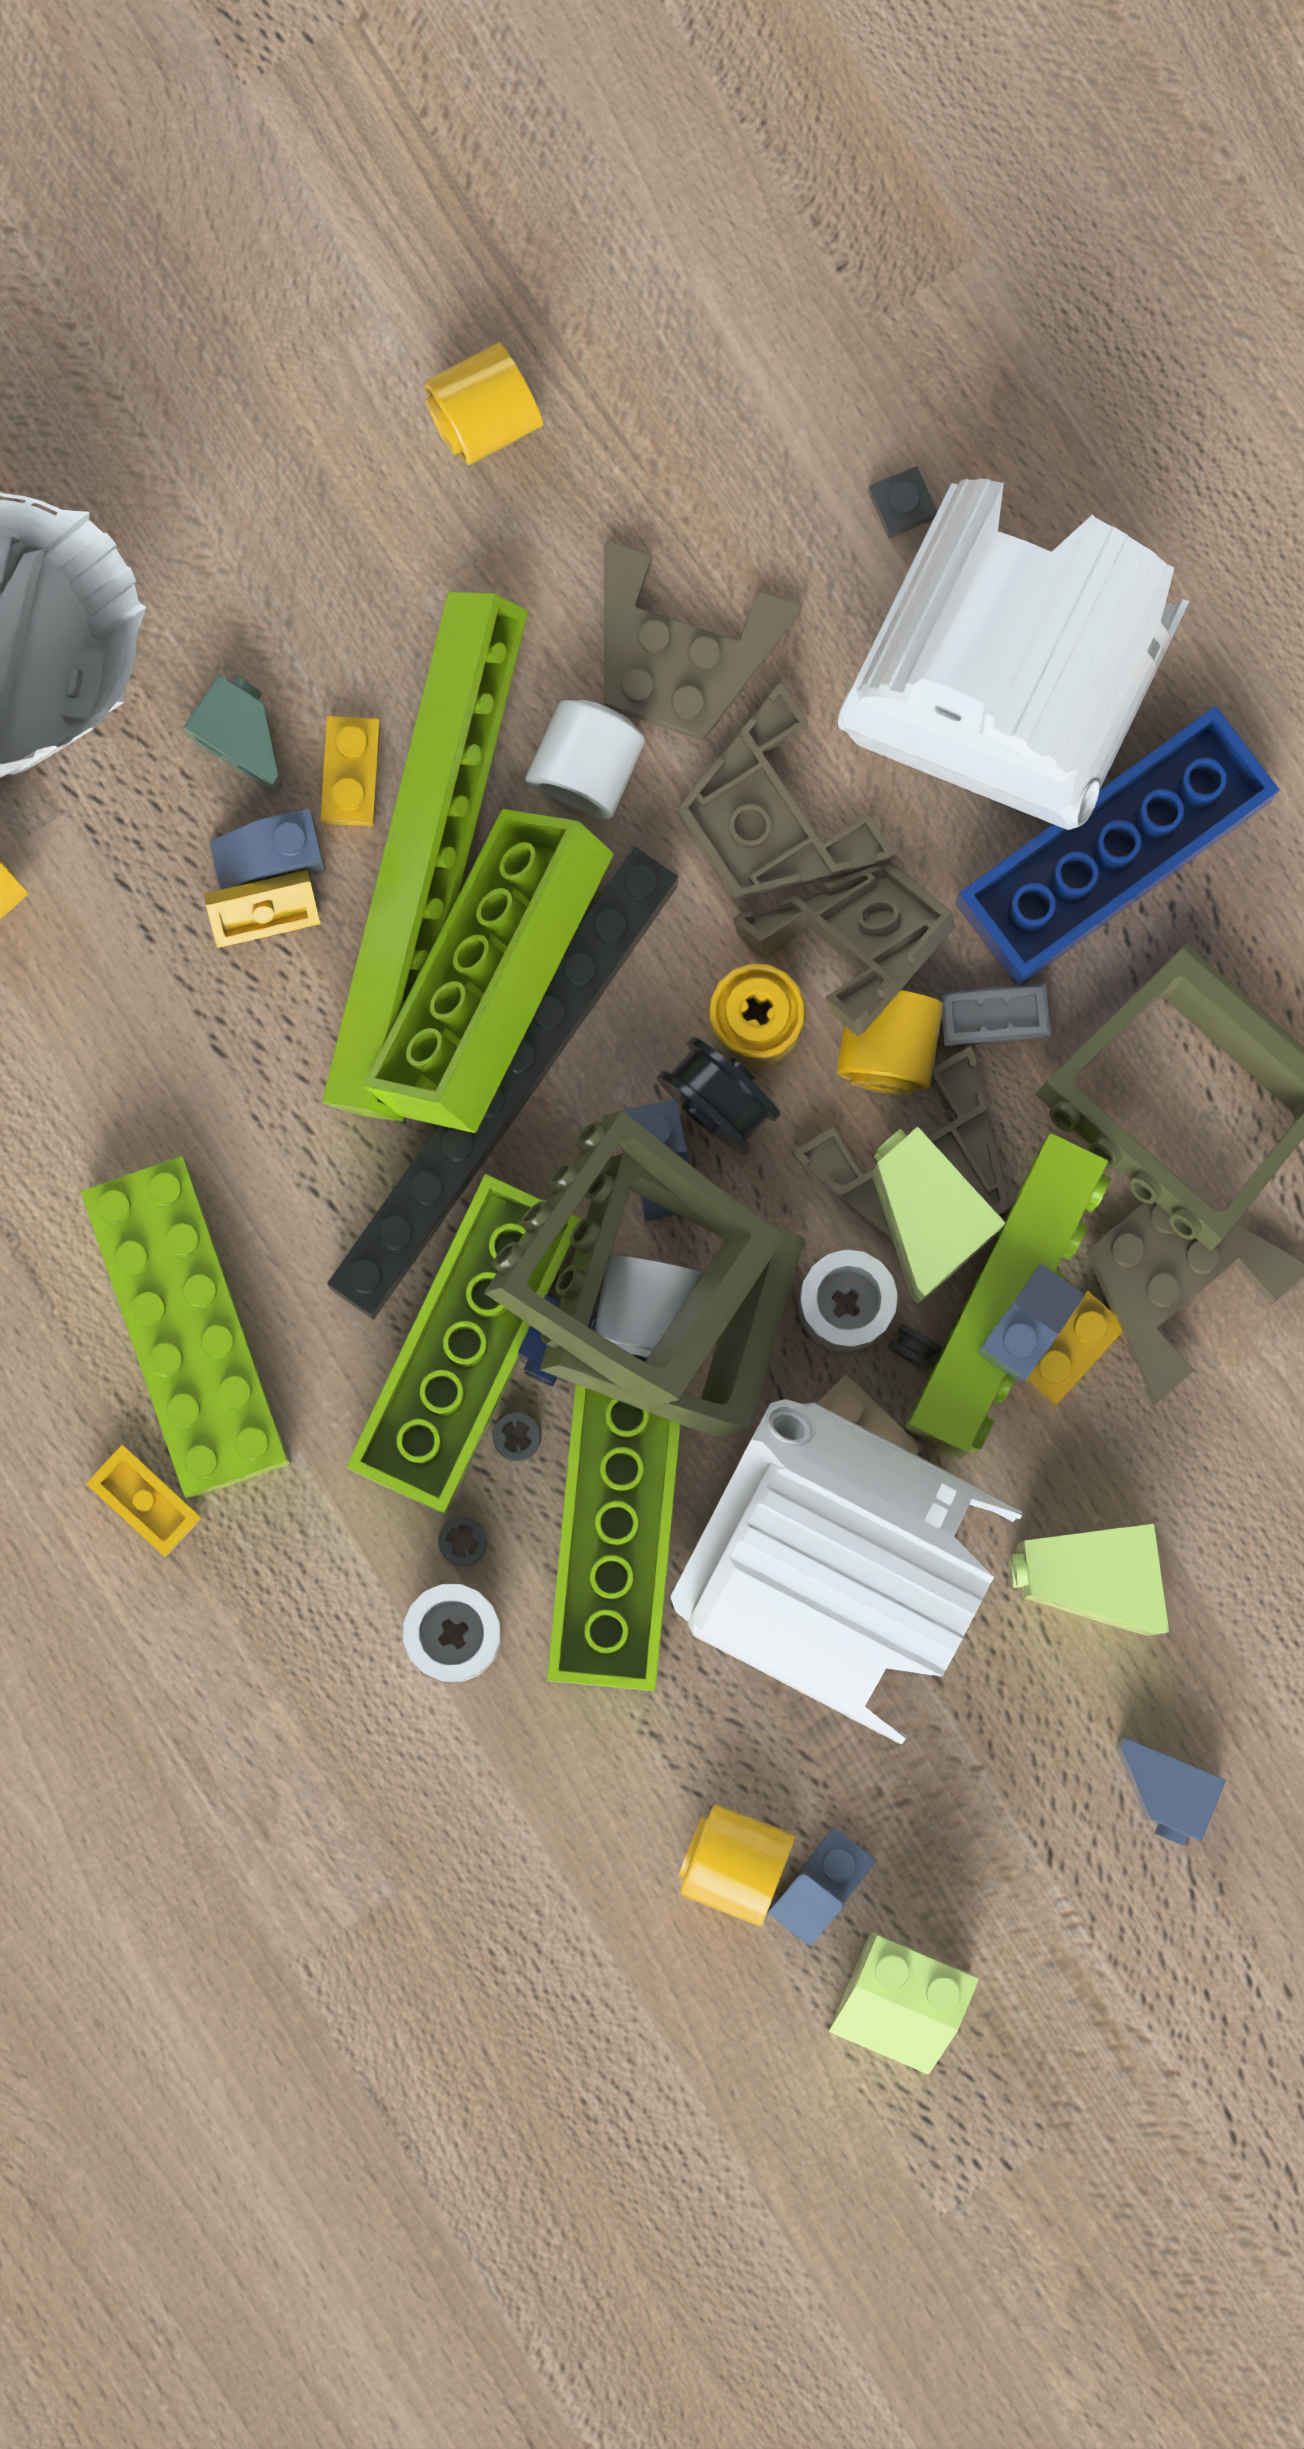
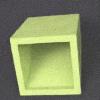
[872,1127,1006,1305]
[1008,1524,1169,1636]
[829,1931,979,2074]

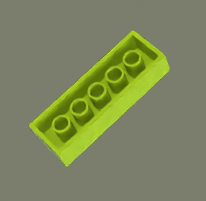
[363,809,614,1133]
[904,1133,1111,1459]
[80,1156,291,1500]
[346,1174,582,1515]
[547,1384,684,1692]

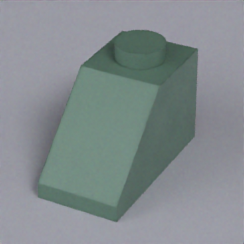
[184,675,282,794]

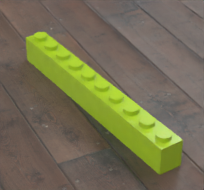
[322,591,529,1122]

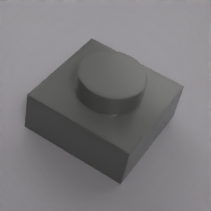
[868,466,937,538]

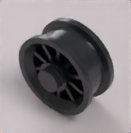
[657,1037,781,1155]

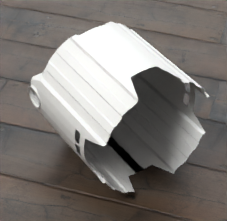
[838,478,1190,830]
[0,491,146,778]
[670,1399,1022,1744]

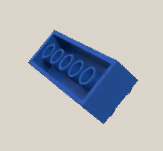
[955,705,1280,986]

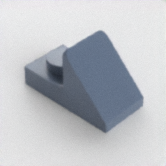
[767,1827,877,1946]

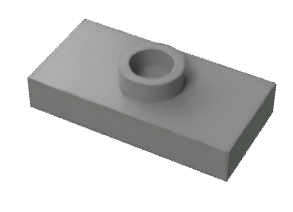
[939,983,1051,1048]

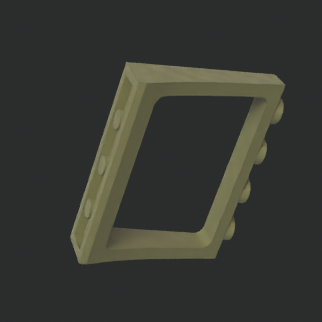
[1035,943,1304,1252]
[484,1110,785,1407]
[540,1153,805,1438]

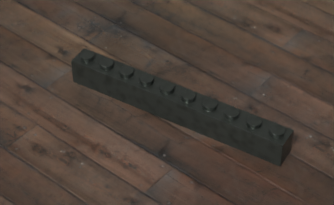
[327,846,678,1320]

